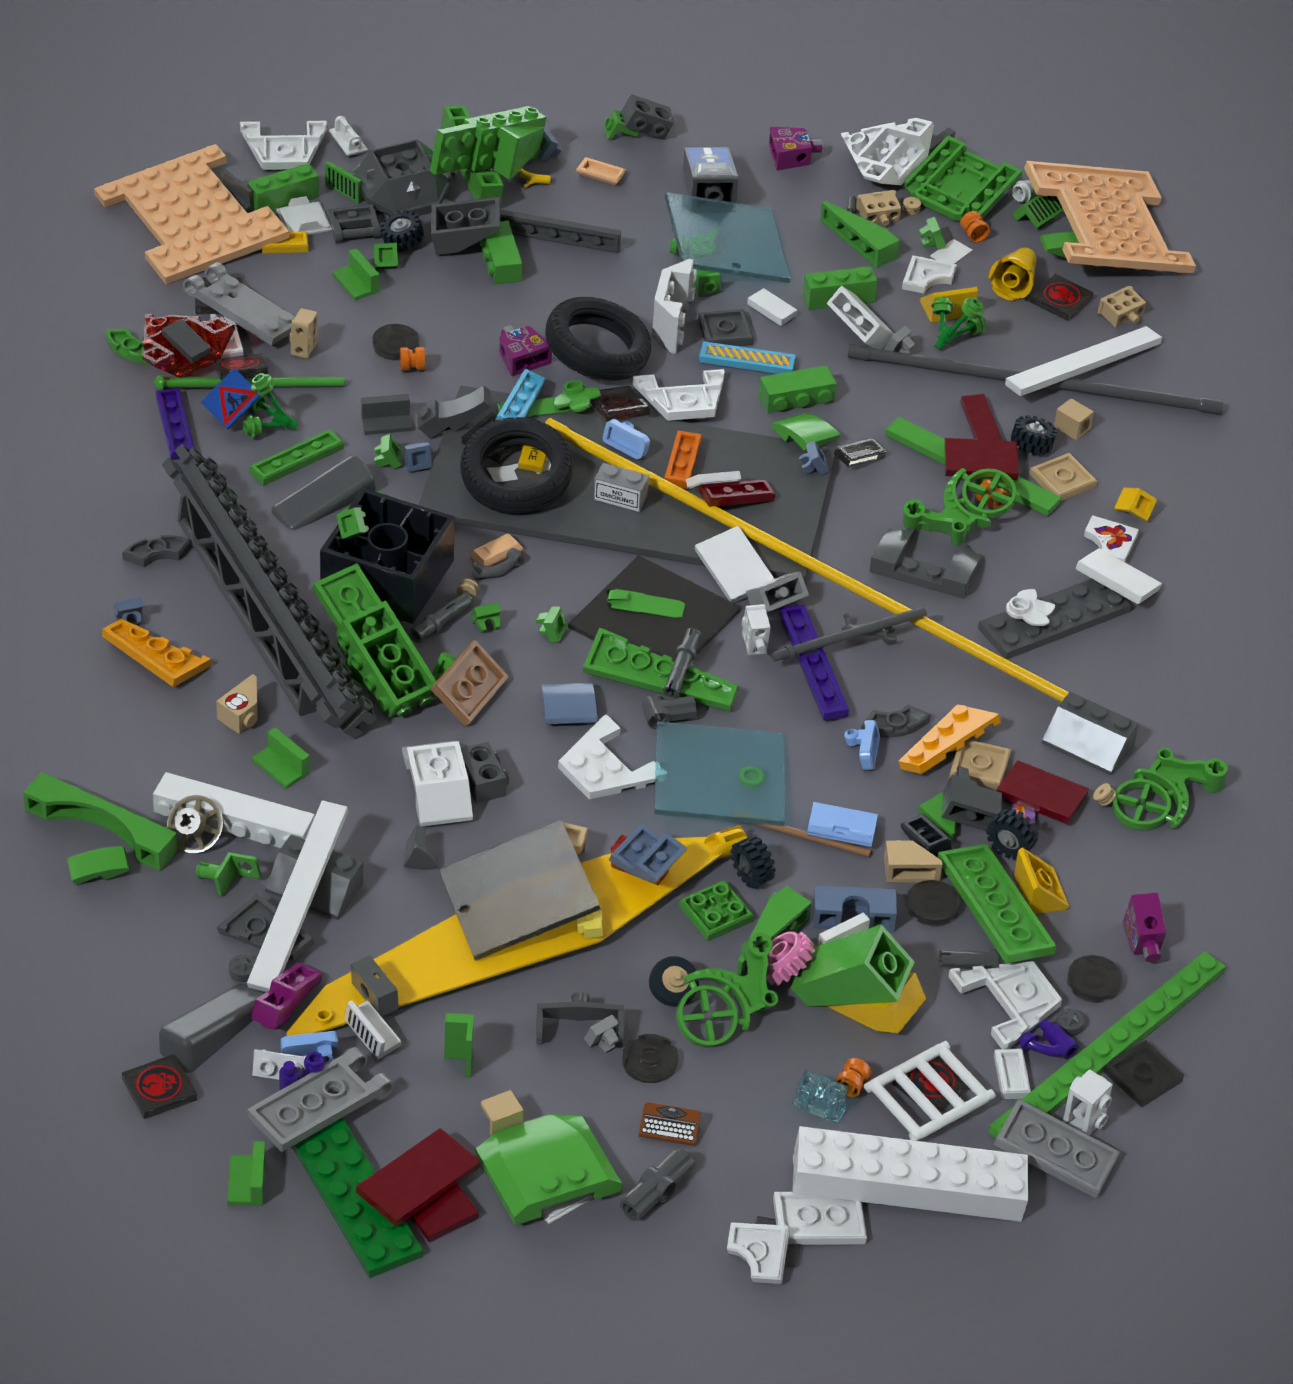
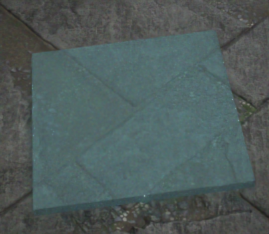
[665,192,791,283]
[654,721,785,826]

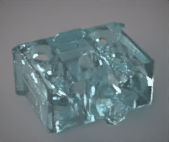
[792,1070,847,1123]

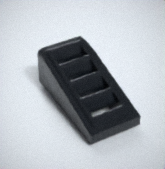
[901,814,952,858]

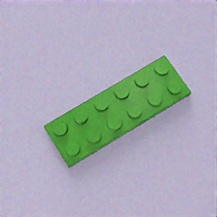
[938,843,1056,964]

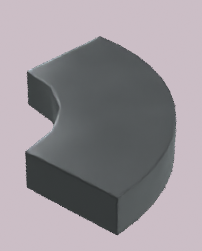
[122,535,191,567]
[861,704,931,737]

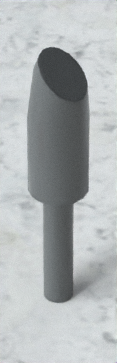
[847,196,856,214]

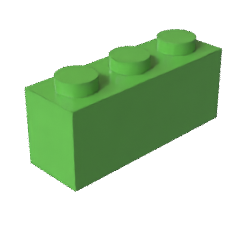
[247,163,319,211]
[478,221,522,284]
[802,266,877,310]
[758,365,836,413]

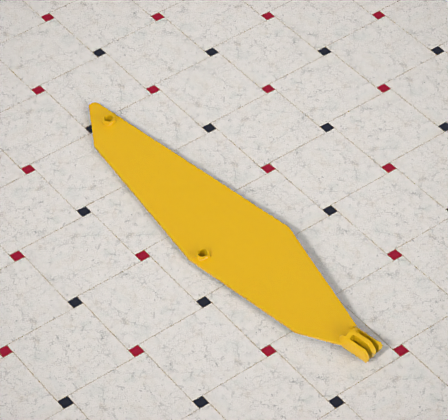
[286,825,748,1036]

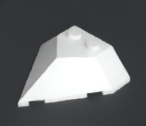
[841,118,934,185]

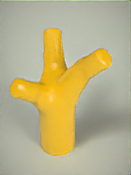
[519,168,551,189]

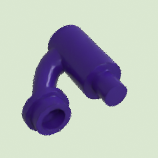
[1019,1019,1079,1059]
[279,1052,325,1091]

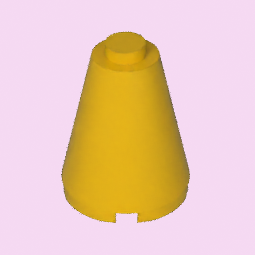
[988,247,1037,301]

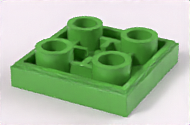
[679,880,754,941]

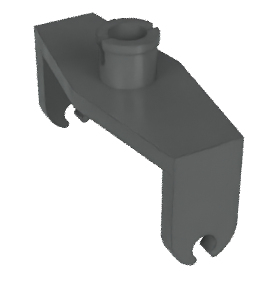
[536,992,624,1045]

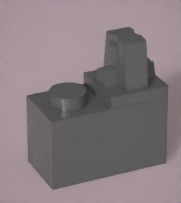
[942,766,1002,831]

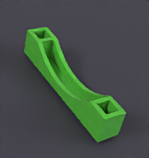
[440,105,504,204]
[23,772,178,871]

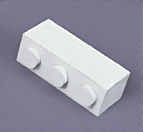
[827,286,894,350]

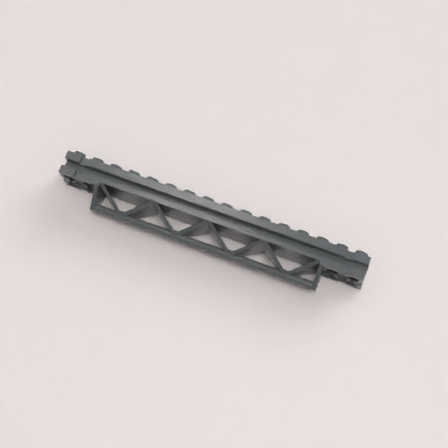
[162,444,377,739]

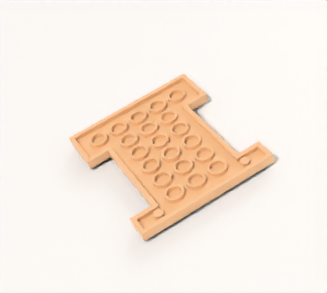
[94,144,290,285]
[1024,161,1196,273]

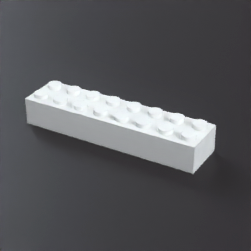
[792,1126,1028,1222]

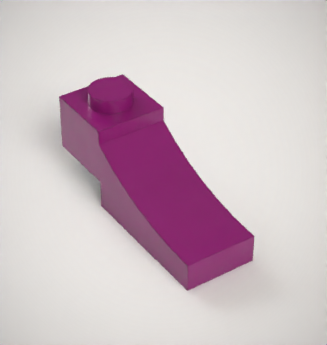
[251,963,323,1030]

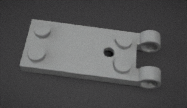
[183,262,295,346]
[247,1047,394,1152]

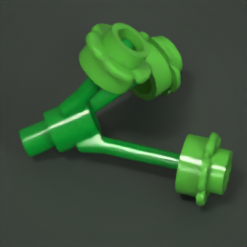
[931,297,987,351]
[243,373,298,439]

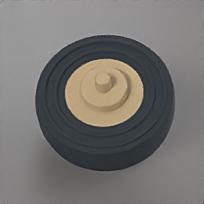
[649,956,699,1007]

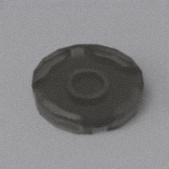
[372,324,419,360]
[906,880,961,927]
[1067,955,1122,1003]
[622,1034,678,1083]

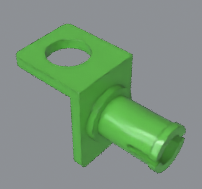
[196,852,261,896]

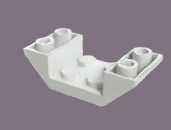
[652,259,697,354]
[402,741,473,826]

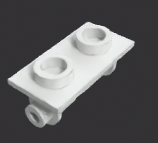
[329,116,368,156]
[252,1049,306,1080]

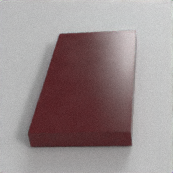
[356,1128,480,1227]

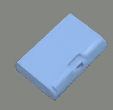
[807,802,878,847]

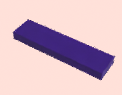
[156,388,194,460]

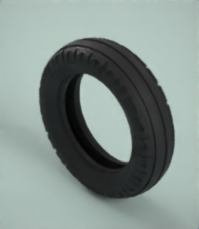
[545,297,651,381]
[460,417,573,514]

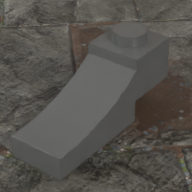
[418,385,491,439]

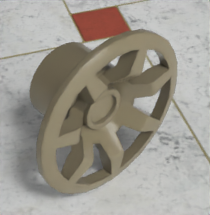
[167,795,224,853]

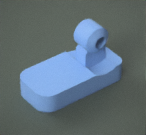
[603,419,650,459]
[844,720,880,770]
[280,1031,338,1065]

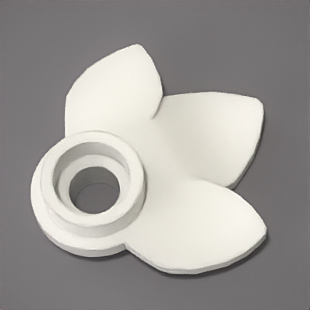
[1006,589,1055,626]

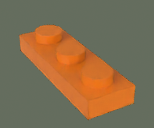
[664,430,702,489]

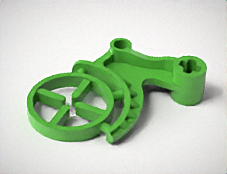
[903,468,1016,546]
[1112,748,1228,830]
[676,932,778,1048]

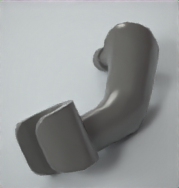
[472,548,524,579]
[841,613,897,645]

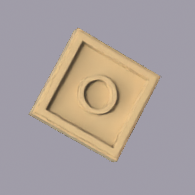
[1029,453,1098,501]
[949,739,1011,791]

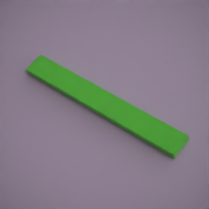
[885,417,1061,517]

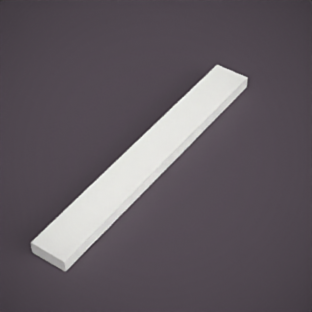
[1005,326,1162,396]
[247,800,348,992]

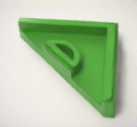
[918,792,955,840]

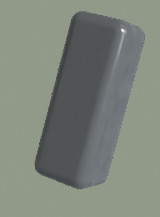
[272,455,376,530]
[159,984,264,1073]

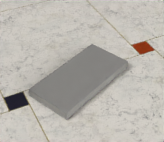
[993,1099,1120,1198]

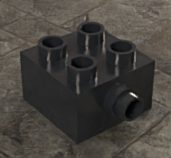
[320,488,455,624]

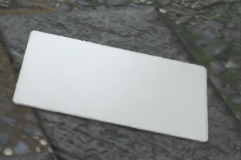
[930,239,972,264]

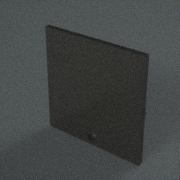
[568,555,741,662]
[439,819,601,961]

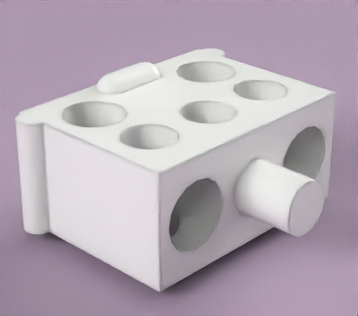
[742,604,771,656]

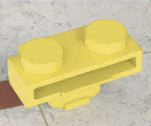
[574,893,603,939]

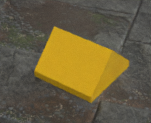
[920,287,978,323]
[1014,847,1069,914]

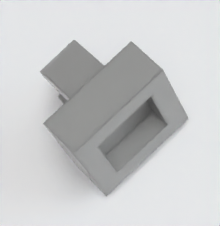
[884,325,915,354]
[584,1015,619,1053]

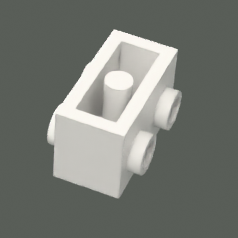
[1063,1069,1113,1135]

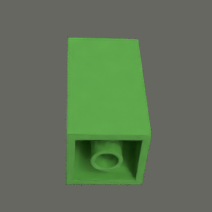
[791,924,914,1006]

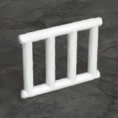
[864,1041,996,1141]

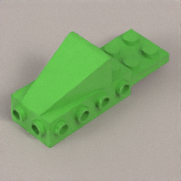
[430,106,547,179]
[312,564,436,719]

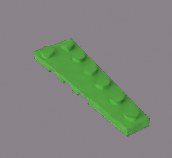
[583,628,738,712]

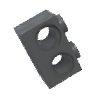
[621,94,674,140]
[461,742,509,803]

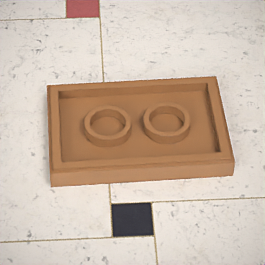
[430,639,509,727]

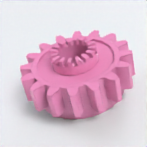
[766,932,815,985]

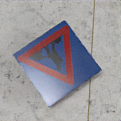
[201,368,262,429]

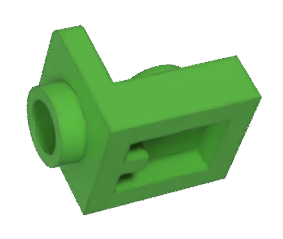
[604,109,640,140]
[692,268,721,295]

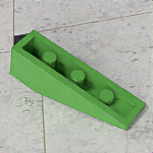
[820,201,900,268]
[737,886,812,976]

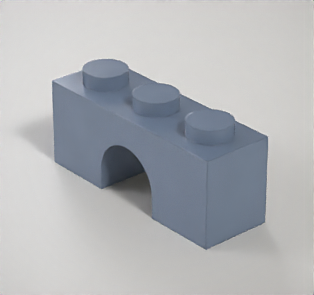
[813,886,897,932]

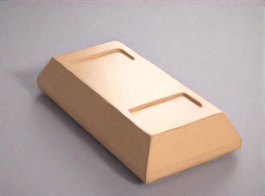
[576,157,626,186]
[469,533,524,567]

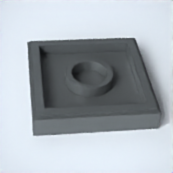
[698,309,753,346]

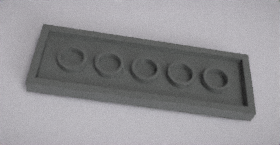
[978,579,1131,659]

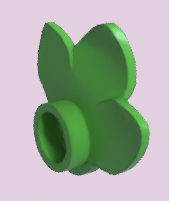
[554,380,601,412]

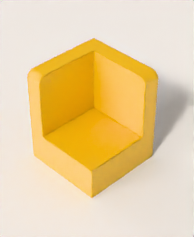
[1114,487,1157,521]

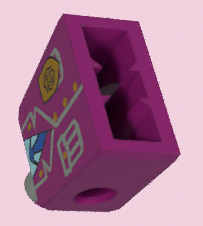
[769,127,822,170]
[499,325,552,377]
[1123,892,1166,962]

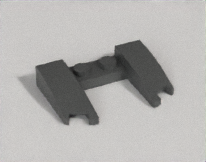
[870,528,983,599]

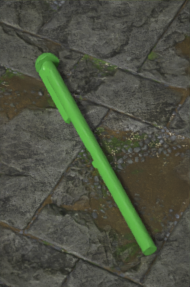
[154,374,345,391]

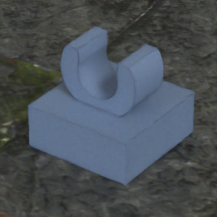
[539,129,562,161]
[799,441,829,475]
[404,442,432,472]
[114,597,143,625]

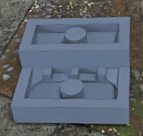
[541,683,597,724]
[609,823,687,883]

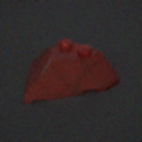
[142,314,235,378]

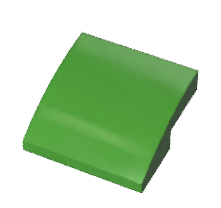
[771,413,841,451]

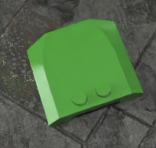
[904,135,1023,221]
[476,1114,622,1226]

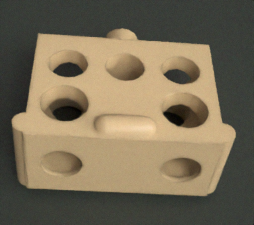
[856,190,901,226]
[1097,286,1147,328]
[290,308,318,359]

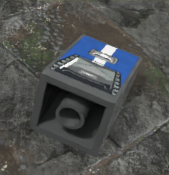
[683,147,738,215]

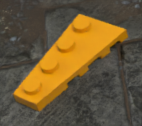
[102,619,211,687]
[898,704,1001,774]

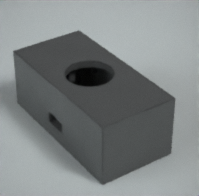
[351,956,399,1017]

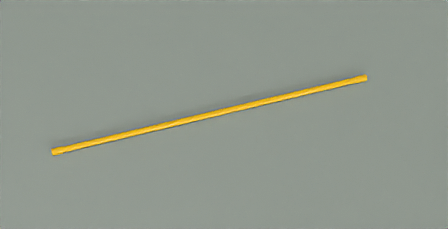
[545,418,1069,702]

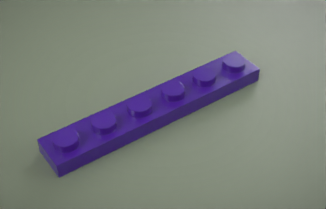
[779,604,849,721]

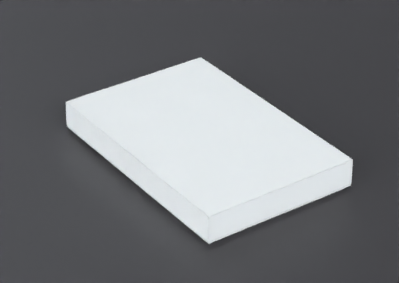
[695,526,774,604]
[1075,548,1162,604]
[773,1192,867,1245]

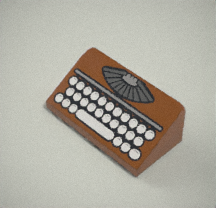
[639,1102,701,1146]

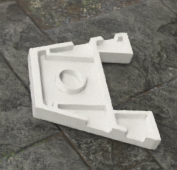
[240,121,327,170]
[633,369,725,421]
[558,714,668,800]
[948,961,1062,1049]

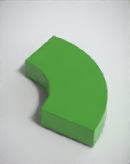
[105,329,156,364]

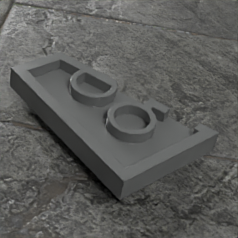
[217,893,314,961]

